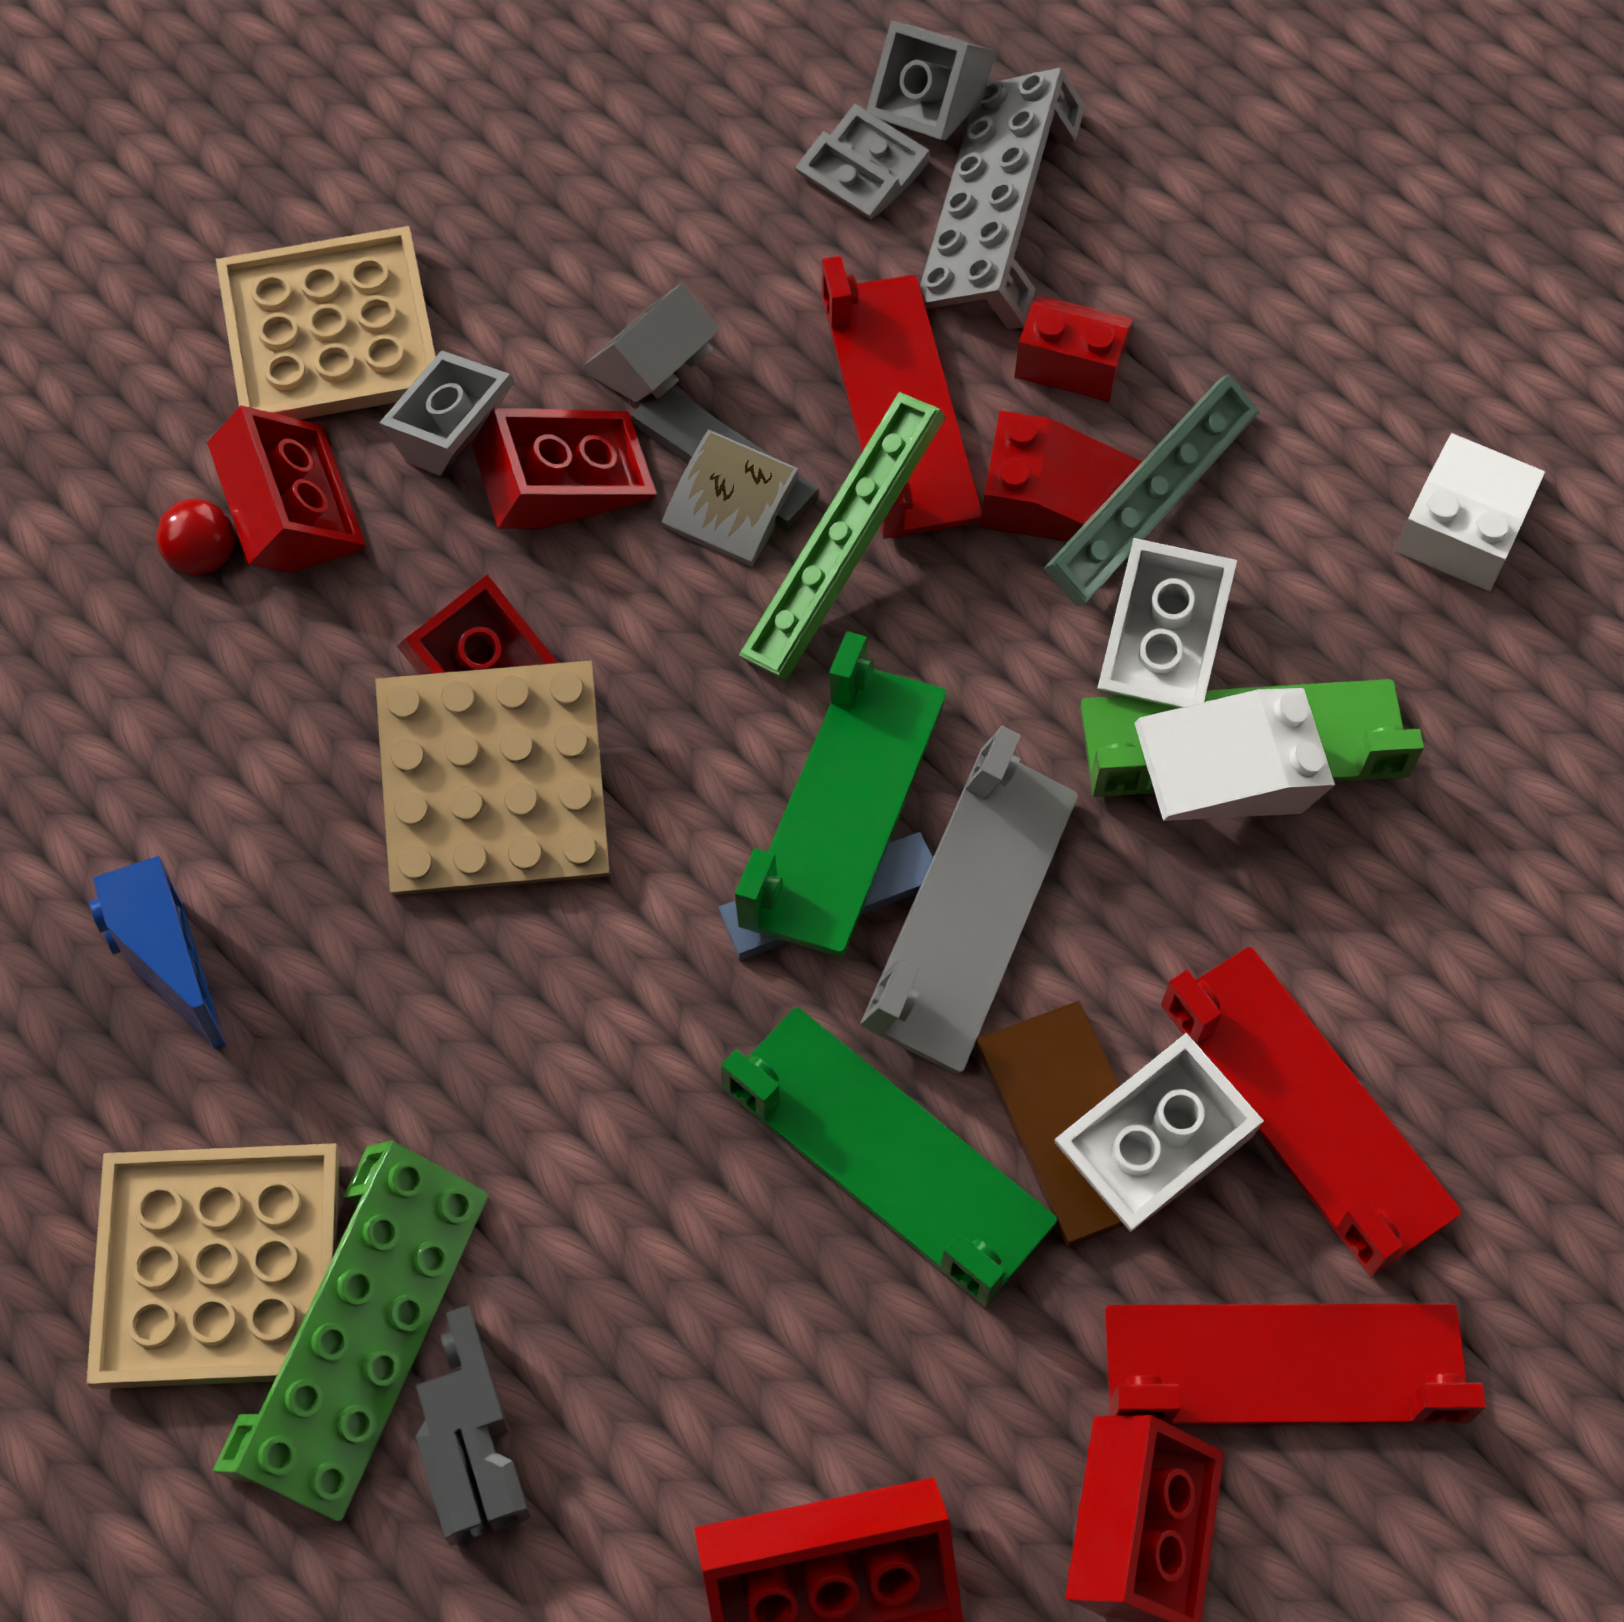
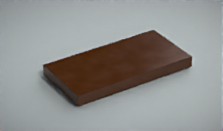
[975,1001,1174,1248]

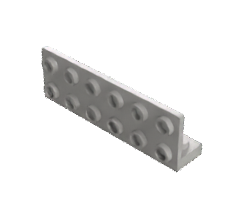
[920,67,1085,330]
[859,725,1078,1074]

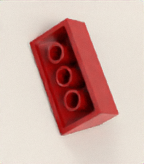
[694,1477,964,1622]

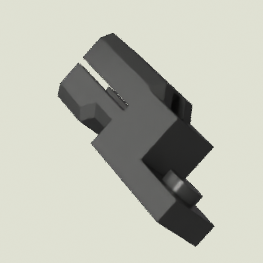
[416,1305,531,1546]

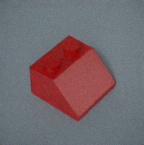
[1014,295,1134,402]

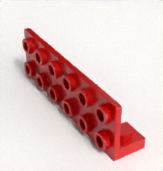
[821,256,982,539]
[1161,947,1461,1278]
[1104,1303,1486,1425]

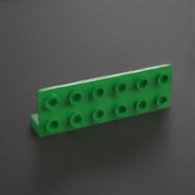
[734,631,947,957]
[721,1007,1057,1307]

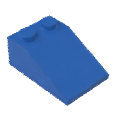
[89,856,226,1049]

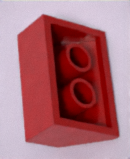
[207,405,366,573]
[1065,1415,1224,1622]

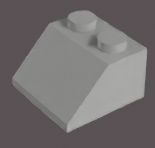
[866,20,997,140]
[581,283,721,402]
[379,350,514,476]

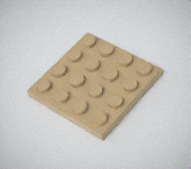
[216,226,436,420]
[375,660,610,895]
[86,1143,340,1389]

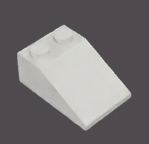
[1395,433,1545,592]
[1097,538,1237,708]
[1134,688,1335,821]
[1054,1033,1264,1232]

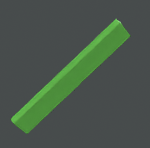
[739,392,946,682]

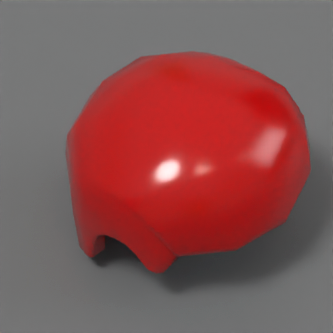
[156,498,236,576]

